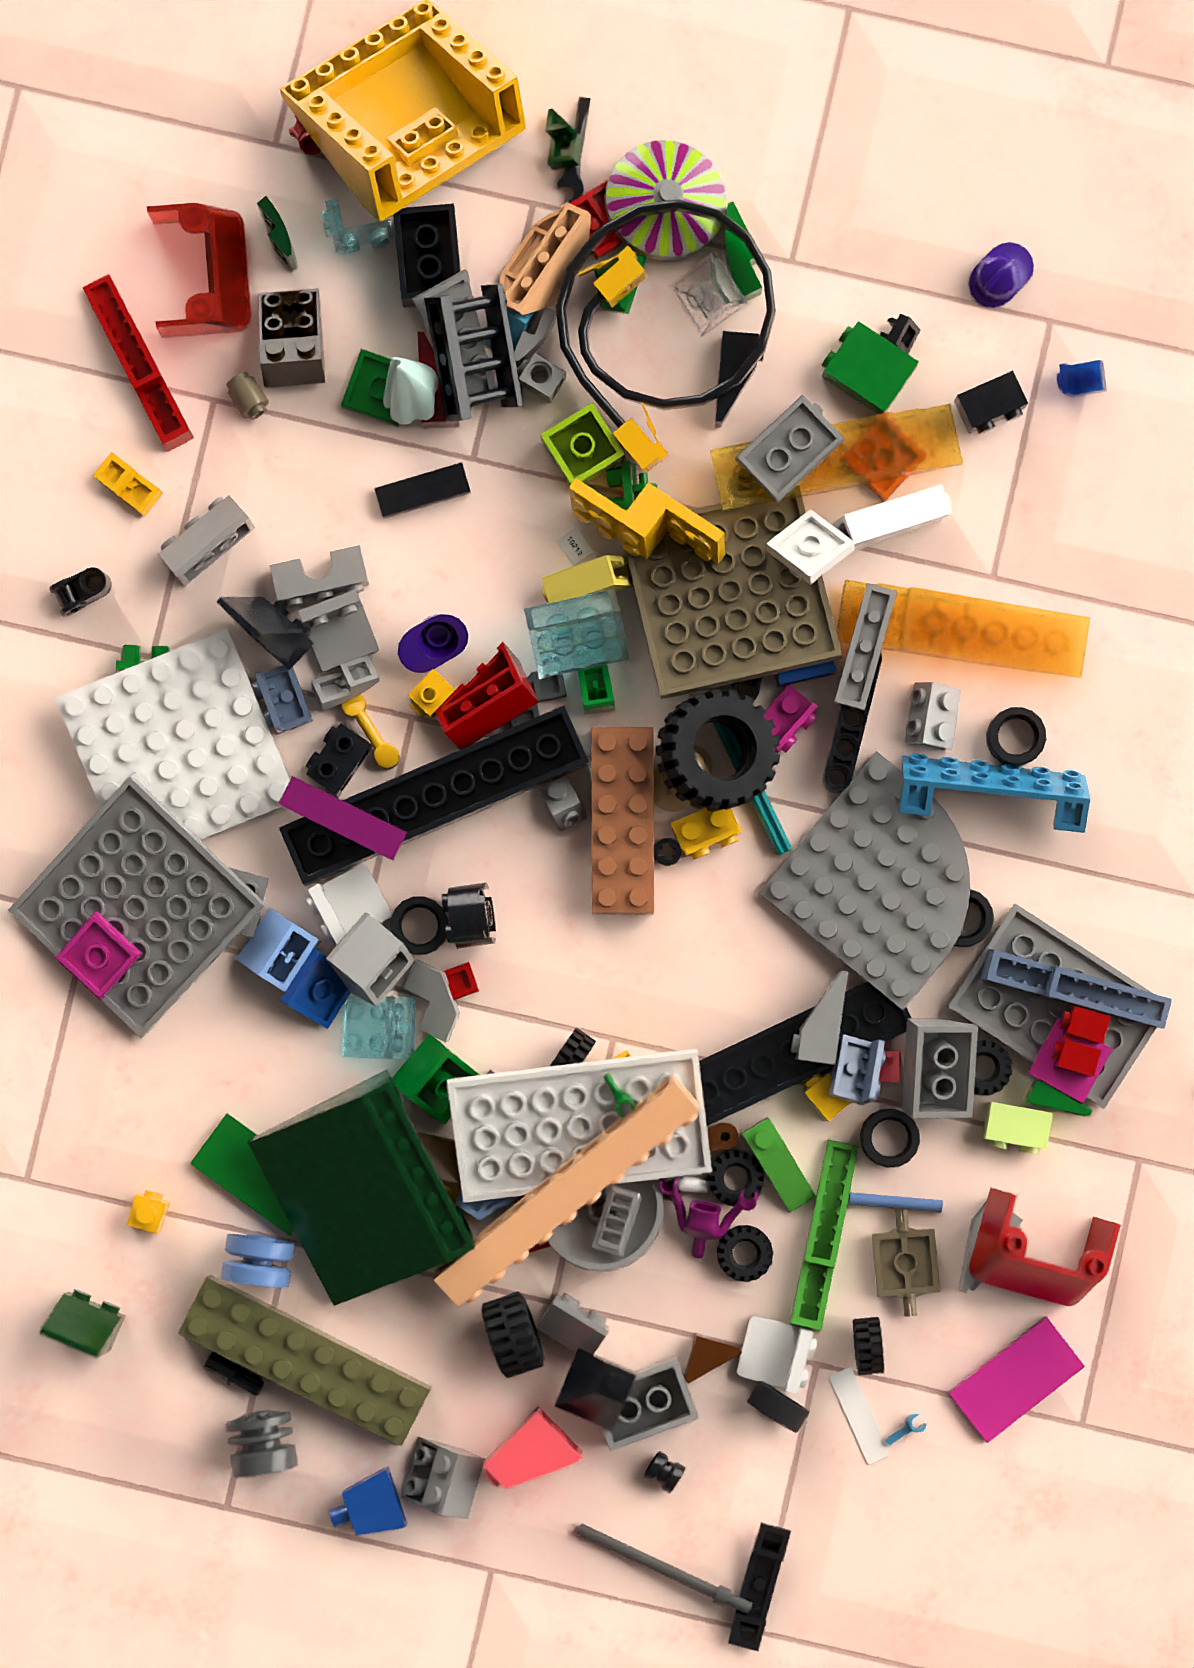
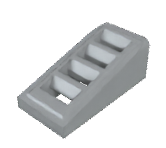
[592,1186,642,1257]

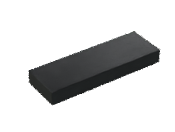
[374,462,471,519]

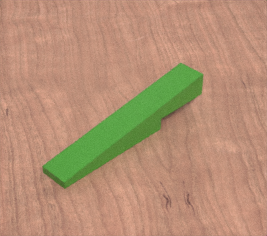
[789,1139,859,1332]

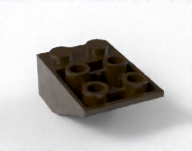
[258,289,325,388]

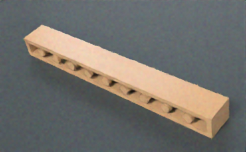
[434,1074,699,1307]

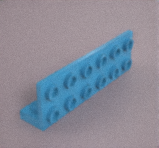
[899,753,1091,833]

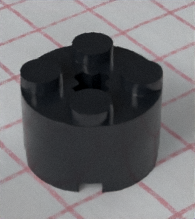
[441,882,496,949]

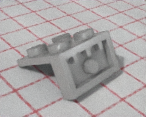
[298,589,379,672]

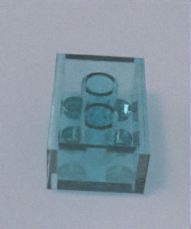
[524,589,629,679]

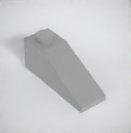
[791,971,848,1065]

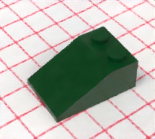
[39,1289,126,1358]

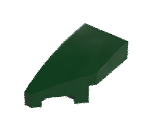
[545,108,581,170]

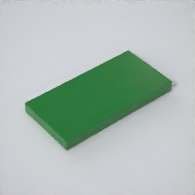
[190,1113,294,1236]

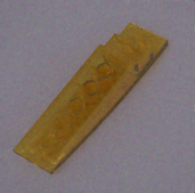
[710,403,963,511]
[836,579,1090,678]

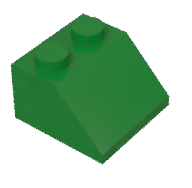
[392,1033,480,1125]

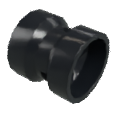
[643,1450,686,1494]

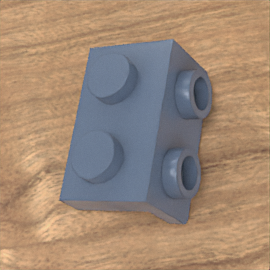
[252,665,313,734]
[828,1034,886,1105]

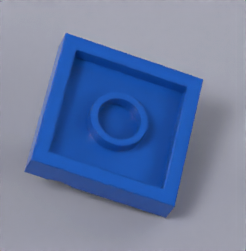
[280,948,351,1029]

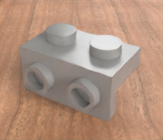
[905,682,962,750]

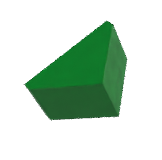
[577,663,615,715]

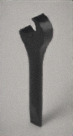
[557,96,591,203]

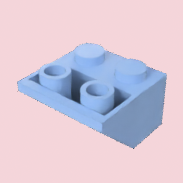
[236,908,322,992]

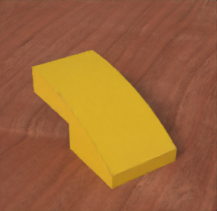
[92,452,163,517]

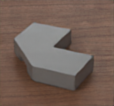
[403,960,460,1042]

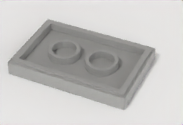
[735,394,845,504]

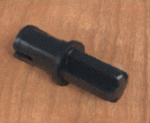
[203,1351,265,1396]

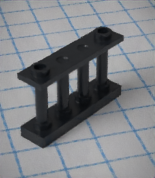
[424,284,523,421]

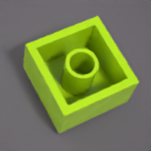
[540,402,625,486]

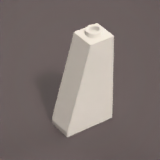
[831,484,952,553]

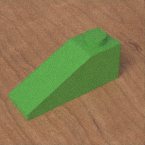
[741,1117,816,1213]

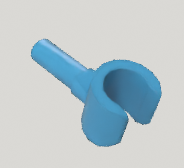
[885,1414,927,1446]

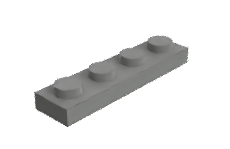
[834,583,897,711]

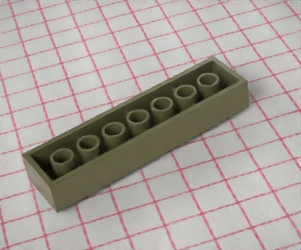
[178,1274,432,1447]

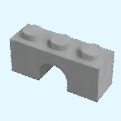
[269,545,370,608]

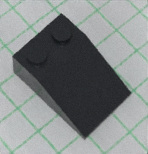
[216,597,314,670]

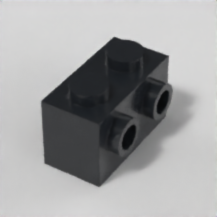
[954,370,1028,435]
[305,723,373,797]

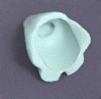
[383,357,439,424]

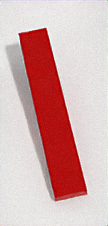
[82,274,194,452]

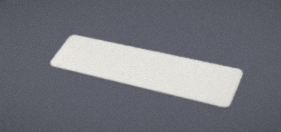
[829,1367,890,1464]

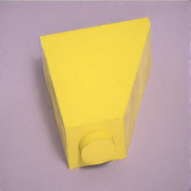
[542,555,634,607]

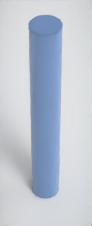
[849,1192,943,1213]

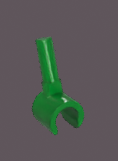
[602,1073,635,1117]

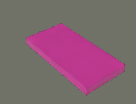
[948,1316,1085,1443]

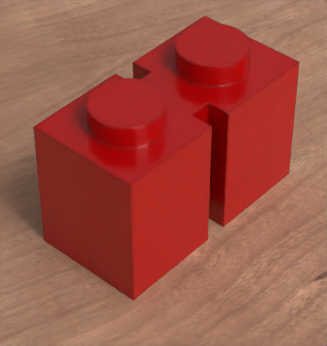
[1051,1006,1111,1077]

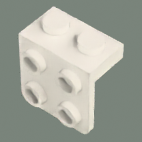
[306,864,392,945]
[737,1316,817,1394]

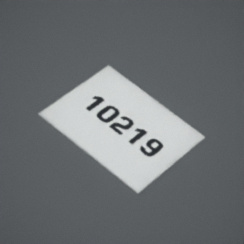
[556,527,594,565]

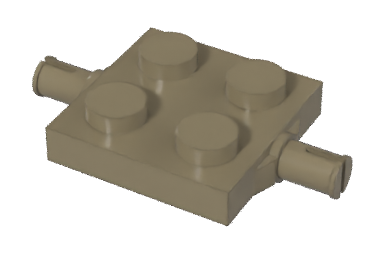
[872,1209,940,1317]

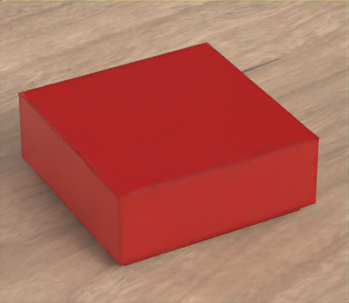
[443,962,479,1000]

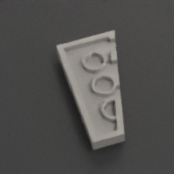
[412,269,495,395]

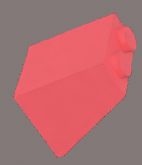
[483,1406,582,1489]

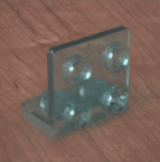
[342,996,416,1059]

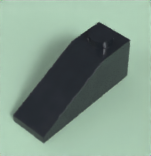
[715,331,764,428]

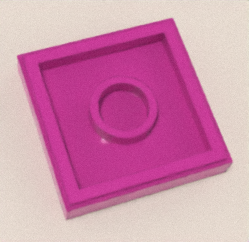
[55,912,142,1000]
[1027,1019,1112,1103]

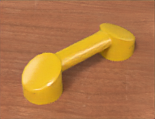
[341,695,400,769]

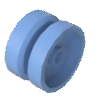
[221,1234,295,1288]

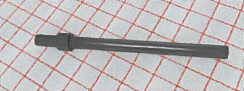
[577,1523,753,1615]

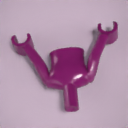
[658,1176,758,1258]

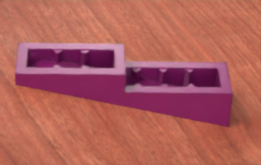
[278,776,407,860]

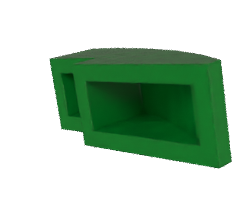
[724,201,763,305]

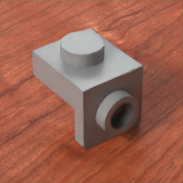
[539,775,587,831]

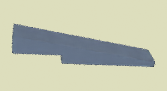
[980,949,1172,1029]

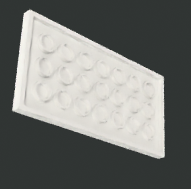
[447,1049,712,1203]

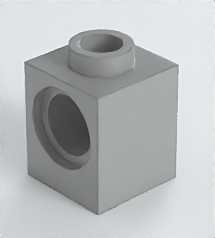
[517,353,566,404]

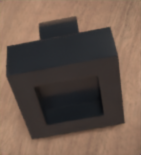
[880,314,921,354]

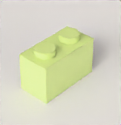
[982,1102,1053,1155]

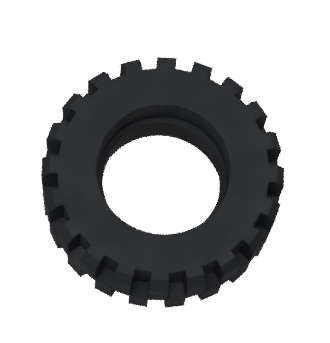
[655,689,780,811]

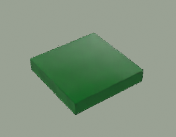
[340,349,400,428]

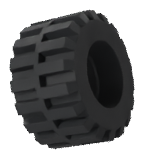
[481,1291,544,1379]

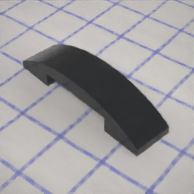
[728,1522,791,1651]

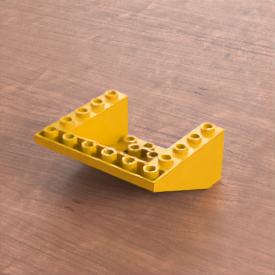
[280,0,526,223]

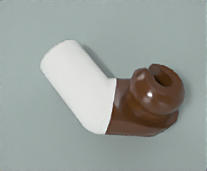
[663,1176,709,1201]

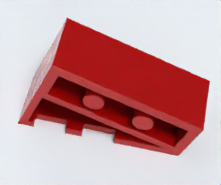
[435,642,539,750]

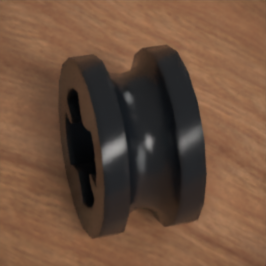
[654,838,681,866]

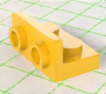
[670,808,742,860]

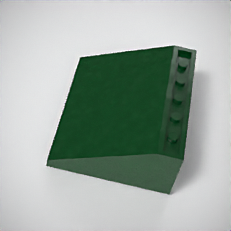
[248,1069,475,1306]

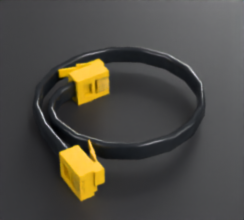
[555,199,776,473]

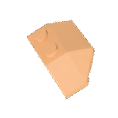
[500,202,591,315]

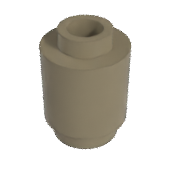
[226,372,269,420]

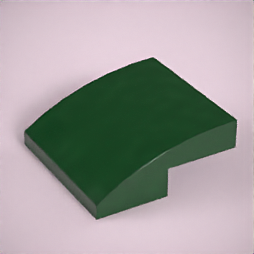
[257,196,297,271]

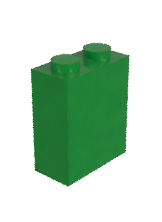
[821,321,919,417]

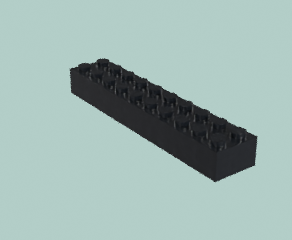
[279,705,589,886]

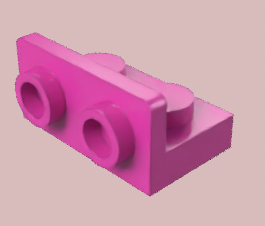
[763,684,818,754]

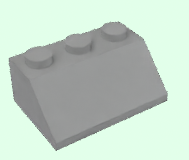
[158,495,256,586]
[902,1018,978,1118]

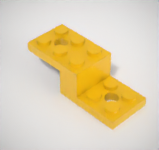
[569,478,725,564]

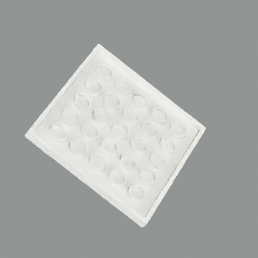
[55,628,290,840]

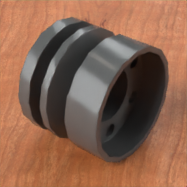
[225,1410,298,1478]

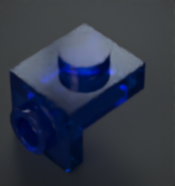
[1057,359,1107,398]

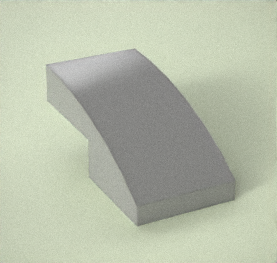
[514,307,557,367]
[311,655,380,711]

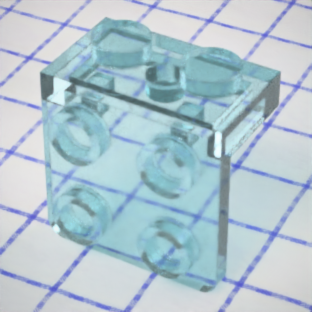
[321,199,395,254]

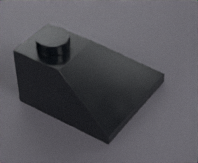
[554,1347,637,1431]

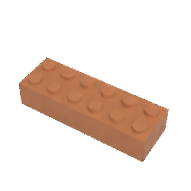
[591,727,654,915]

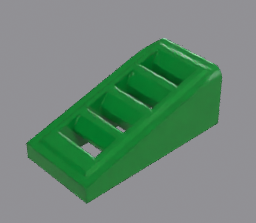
[1023,1080,1092,1116]

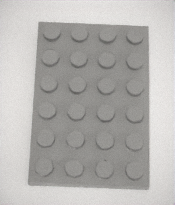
[947,903,1157,1109]

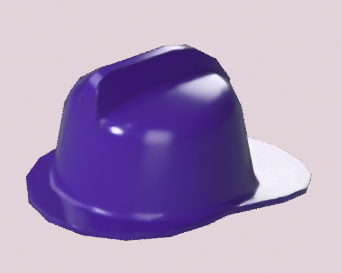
[968,242,1034,308]
[397,614,469,673]

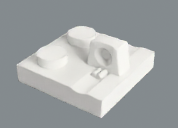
[766,509,855,585]

